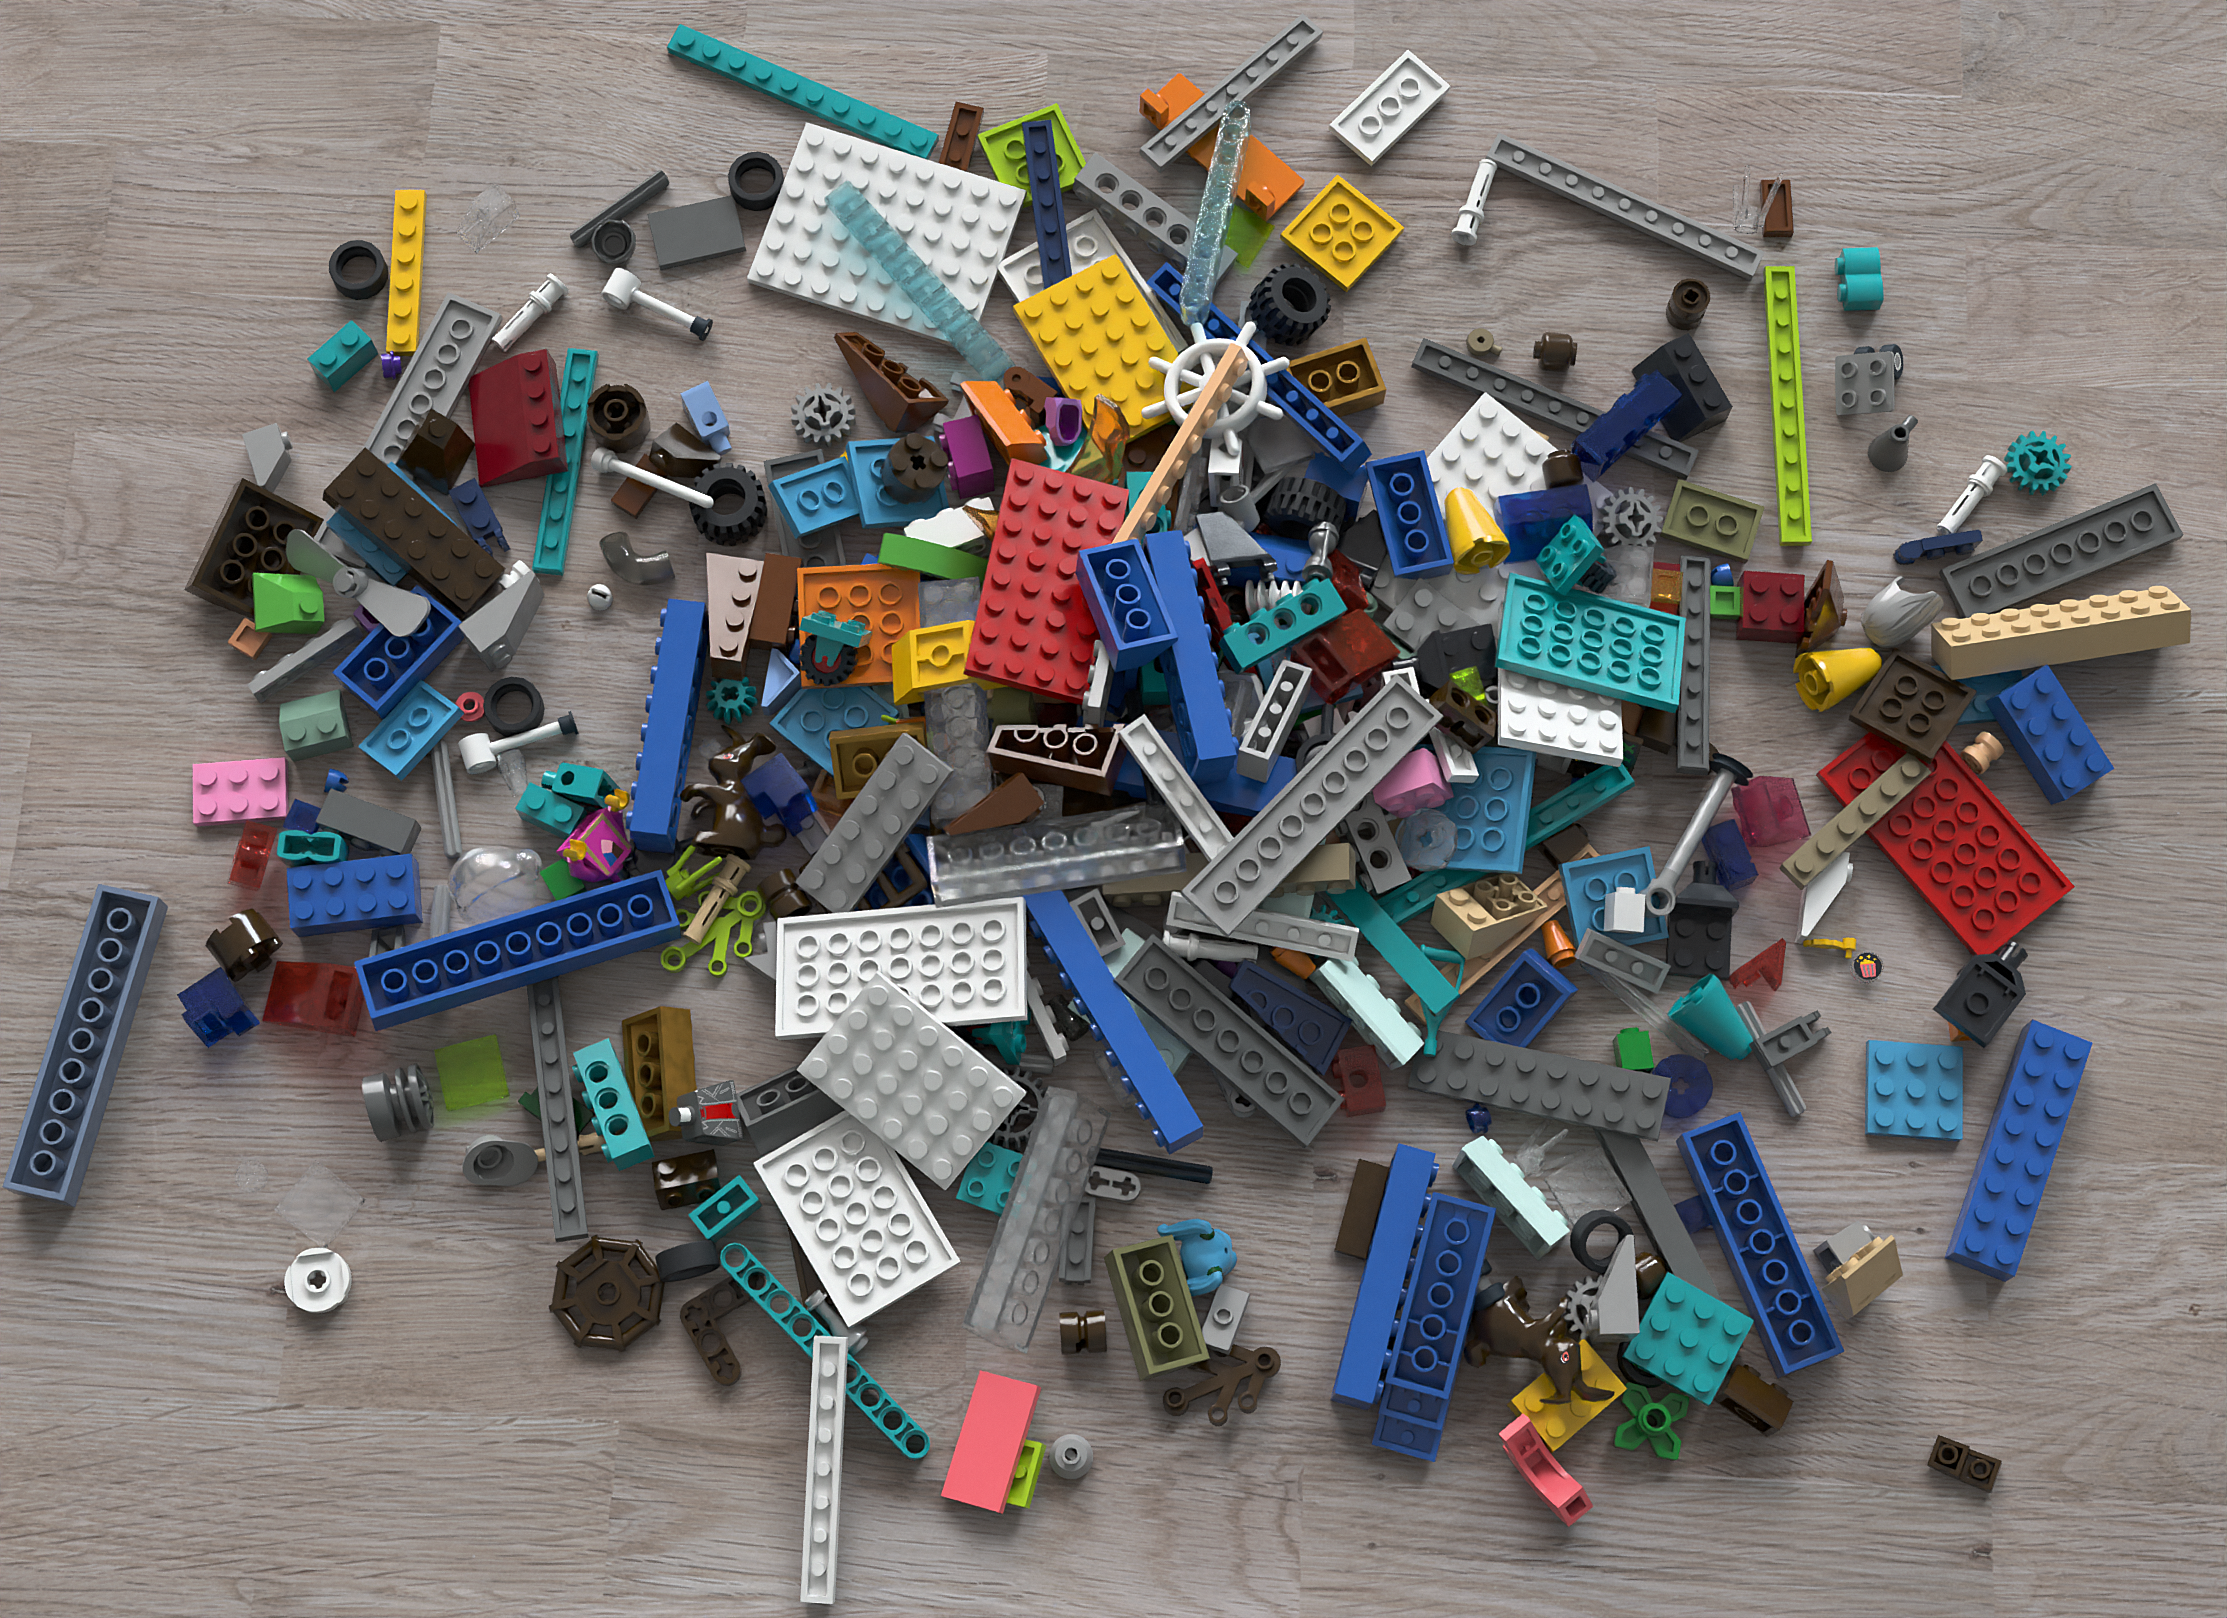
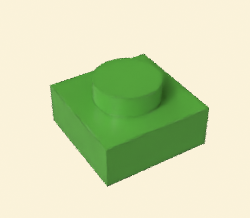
[1710,585,1740,620]

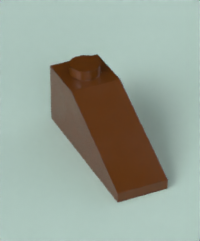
[943,772,1045,835]

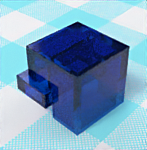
[740,752,819,837]
[177,966,260,1048]

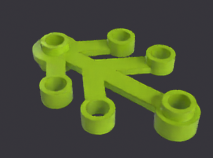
[660,891,766,978]

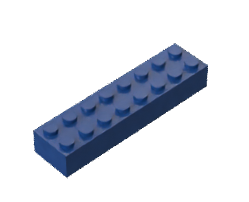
[1141,530,1239,785]
[626,598,709,854]
[1945,1019,2093,1282]
[1676,1112,1844,1379]
[1330,1143,1439,1411]

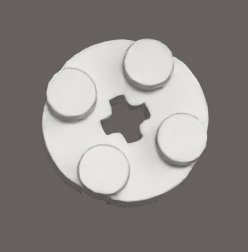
[284,1248,352,1313]

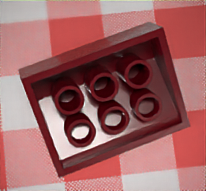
[469,349,568,488]

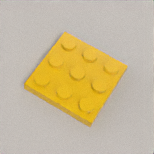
[1280,174,1404,292]

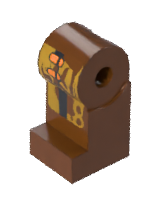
[1003,366,1058,424]

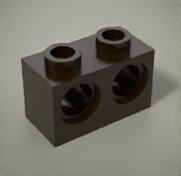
[1429,680,1497,755]

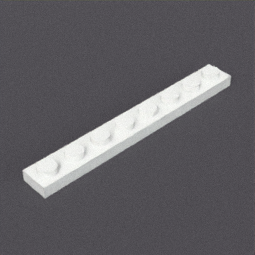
[800,1336,848,1604]

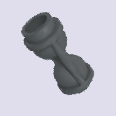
[1302,522,1339,583]

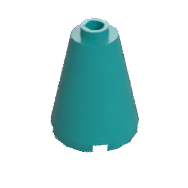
[1667,974,1753,1061]

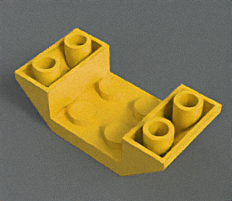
[892,620,1008,706]

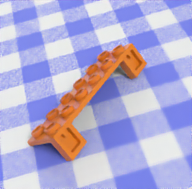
[1139,73,1305,222]

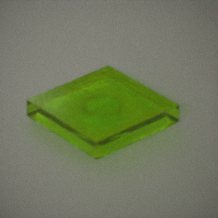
[434,1034,510,1112]

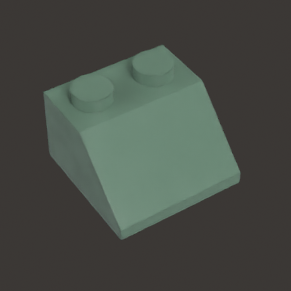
[279,689,354,762]

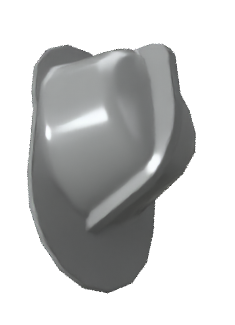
[462,1135,538,1186]

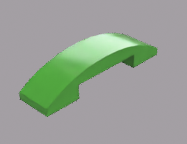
[877,533,988,592]

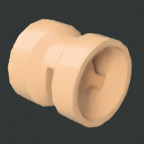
[1960,732,2004,774]

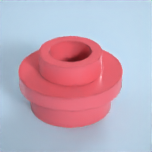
[455,692,485,722]

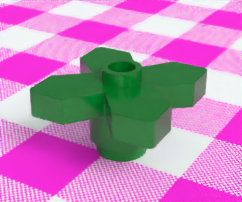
[1613,1382,1689,1461]

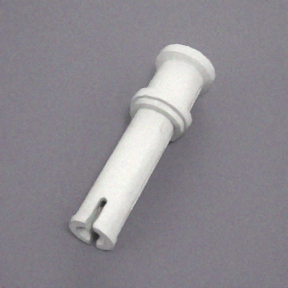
[1451,159,1498,245]
[492,273,569,352]
[1937,455,2007,535]
[1162,930,1258,965]

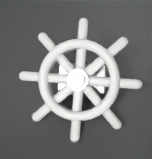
[1141,322,1290,456]

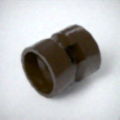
[1666,278,1710,331]
[756,868,813,923]
[1059,1310,1107,1355]

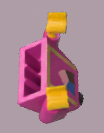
[556,788,631,883]

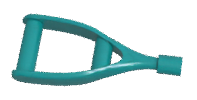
[1419,944,1465,1057]

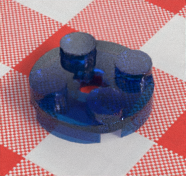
[1651,1054,1713,1118]

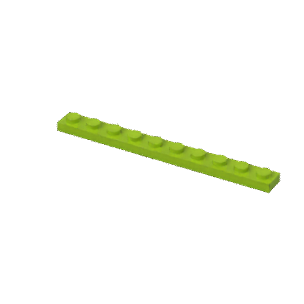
[1763,266,1812,546]

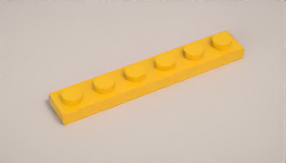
[386,190,427,356]

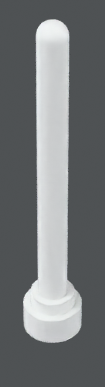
[591,447,714,508]

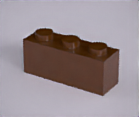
[749,553,804,654]

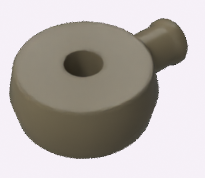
[1466,328,1503,356]

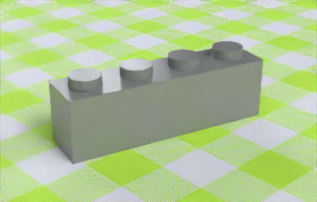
[1236,659,1312,783]

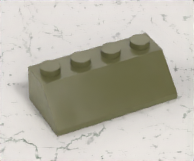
[1104,1234,1210,1381]

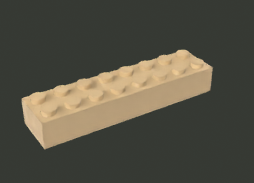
[1931,586,2191,680]

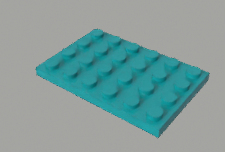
[1495,573,1686,713]

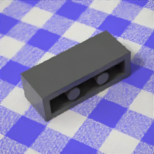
[315,789,422,857]

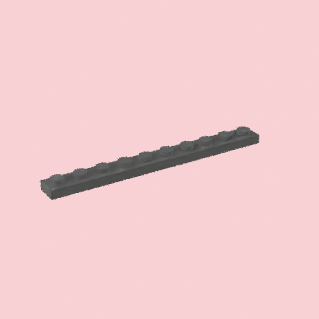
[1411,338,1699,480]
[527,976,589,1243]

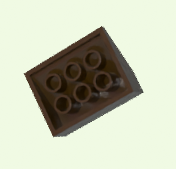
[184,478,324,619]

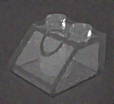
[1586,544,1654,608]

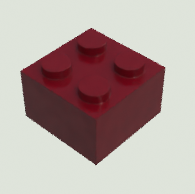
[1736,571,1805,644]

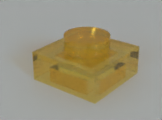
[1649,568,1683,604]

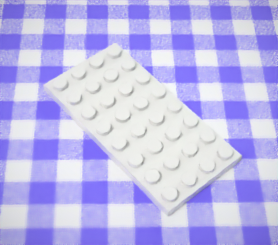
[775,897,1027,1040]

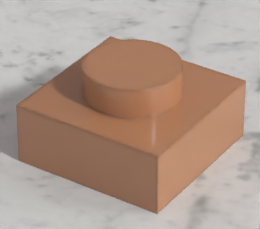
[228,618,272,661]

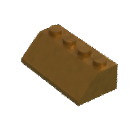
[622,1006,697,1142]

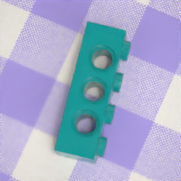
[1218,578,1348,675]
[572,1038,655,1171]

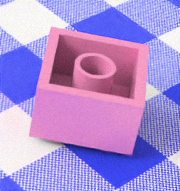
[1372,748,1454,818]

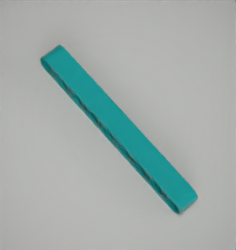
[720,1243,930,1461]

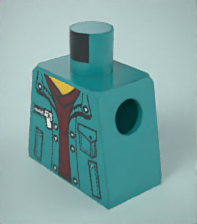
[541,762,621,812]

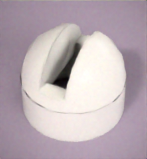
[587,584,613,611]

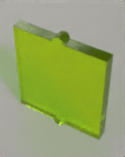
[1213,203,1275,268]

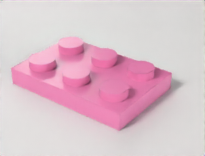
[193,757,289,827]

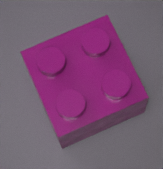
[939,414,995,500]

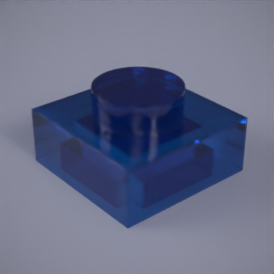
[282,799,321,835]
[1674,1194,1712,1234]

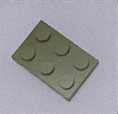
[1660,479,1764,564]

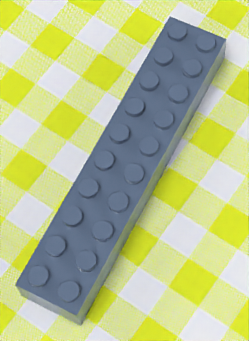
[2,884,168,1207]

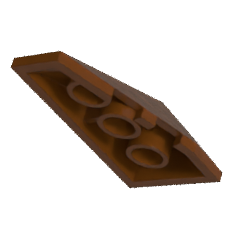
[834,332,949,433]
[1795,560,1847,658]

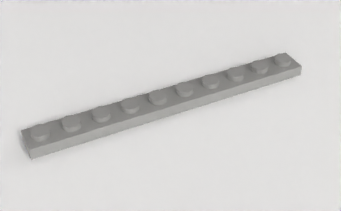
[1486,133,1765,281]

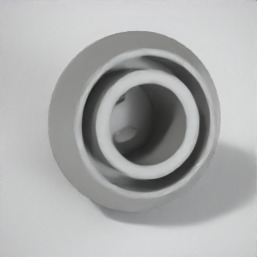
[1049,1434,1093,1479]

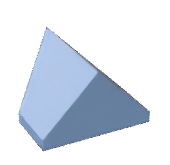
[761,648,801,716]

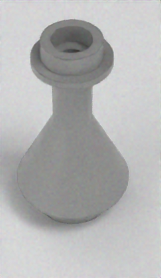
[805,1290,869,1356]

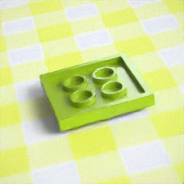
[977,103,1086,209]

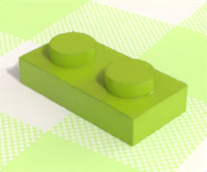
[1006,1439,1047,1509]

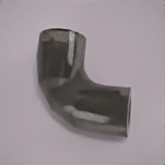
[599,532,675,586]

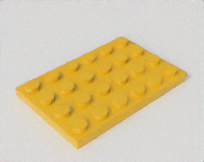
[1013,254,1198,455]

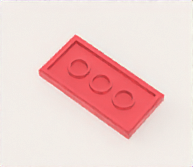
[941,1370,1041,1514]

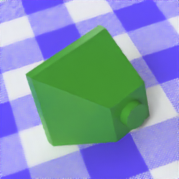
[252,573,324,634]

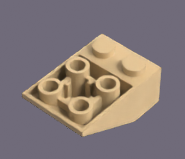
[1430,873,1548,960]
[1821,1235,1903,1320]

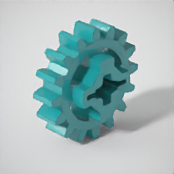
[2004,431,2072,496]

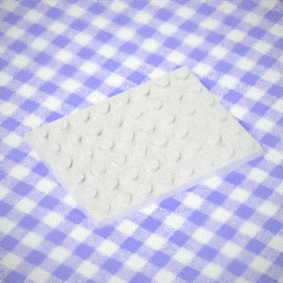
[747,122,1027,352]
[1335,392,1622,638]

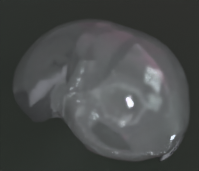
[447,846,543,927]

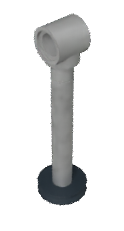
[1638,753,1754,918]

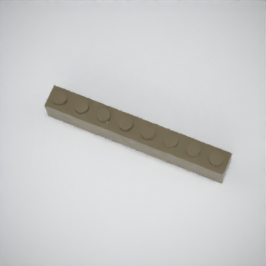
[1103,843,1355,907]

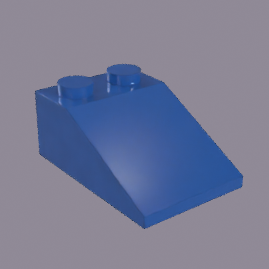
[1465,948,1579,1048]

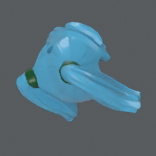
[1157,1219,1237,1296]

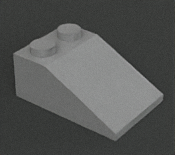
[459,570,545,672]
[1584,1235,1640,1343]

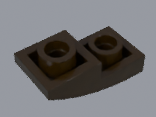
[1927,1435,2002,1493]

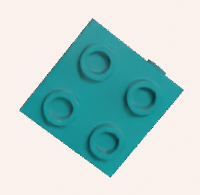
[956,1142,1037,1220]

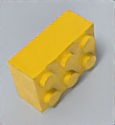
[1507,1339,1627,1453]

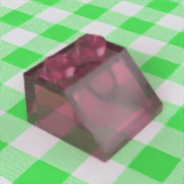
[1730,776,1811,847]

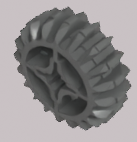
[990,1067,1054,1152]

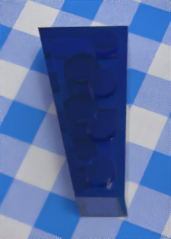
[1570,370,1682,483]

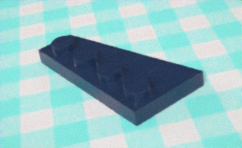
[1228,959,1353,1076]

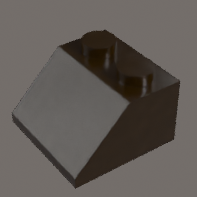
[1713,1364,1794,1437]

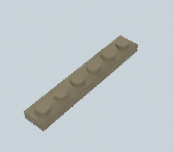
[1779,752,1931,890]

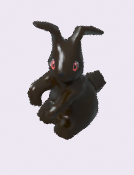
[680,725,787,860]
[1464,1276,1614,1405]

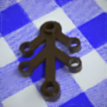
[1163,1344,1281,1426]

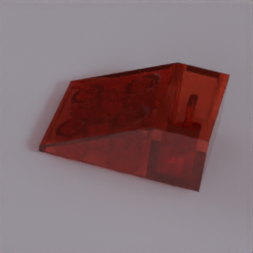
[1290,608,1401,705]
[262,961,364,1037]

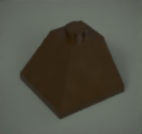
[395,408,475,496]

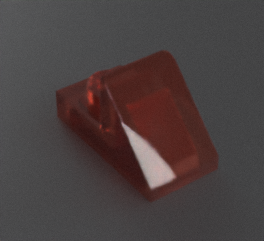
[1728,938,1786,991]

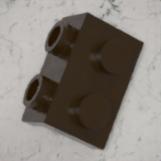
[652,1149,722,1210]

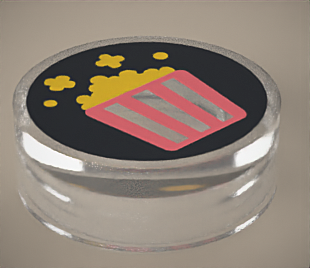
[1850,951,1883,984]

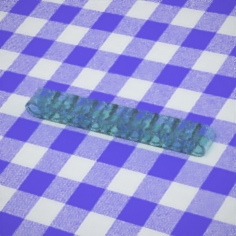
[1179,100,1251,327]
[824,180,1015,383]

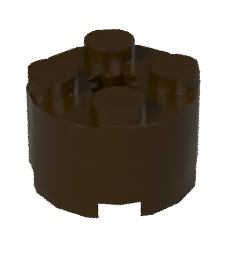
[586,384,650,453]
[880,433,948,505]
[205,908,283,982]

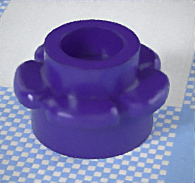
[381,351,402,380]

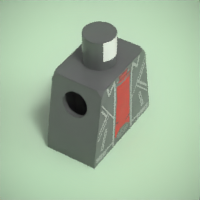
[669,1080,744,1146]

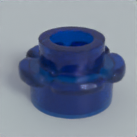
[1465,1103,1492,1134]

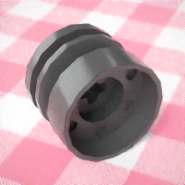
[362,1063,434,1142]

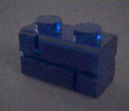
[1701,819,1759,892]

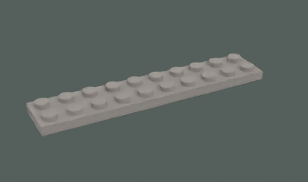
[314,292,503,569]
[1181,674,1443,938]

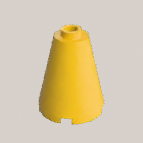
[1444,487,1511,575]
[1793,648,1882,712]

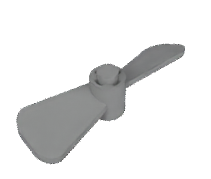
[1183,456,1298,571]
[286,529,431,637]

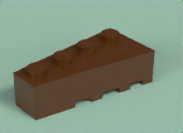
[987,724,1128,796]

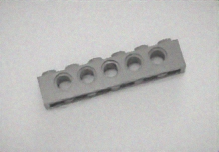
[1073,152,1238,291]
[1297,708,1412,897]

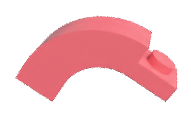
[1499,1414,1593,1527]

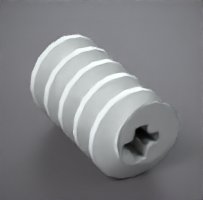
[1245,580,1311,620]

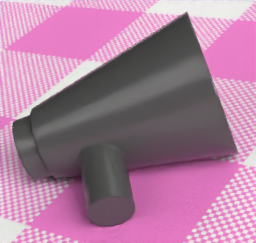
[1868,415,1918,472]

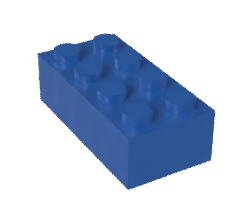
[332,585,464,720]
[1985,664,2114,805]
[287,853,423,937]

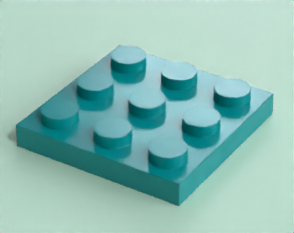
[1621,1272,1754,1406]

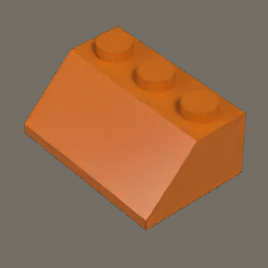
[960,381,1048,466]

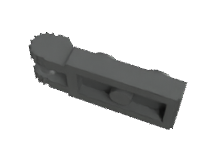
[1749,1010,1832,1071]

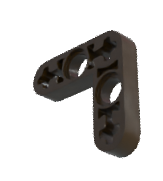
[680,1275,766,1386]

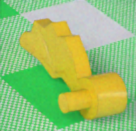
[1803,938,1856,959]

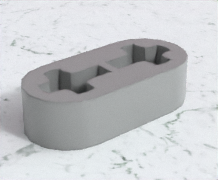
[1081,1167,1140,1203]

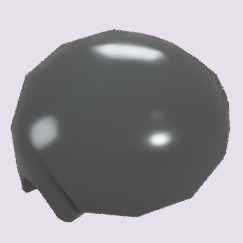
[591,219,636,264]

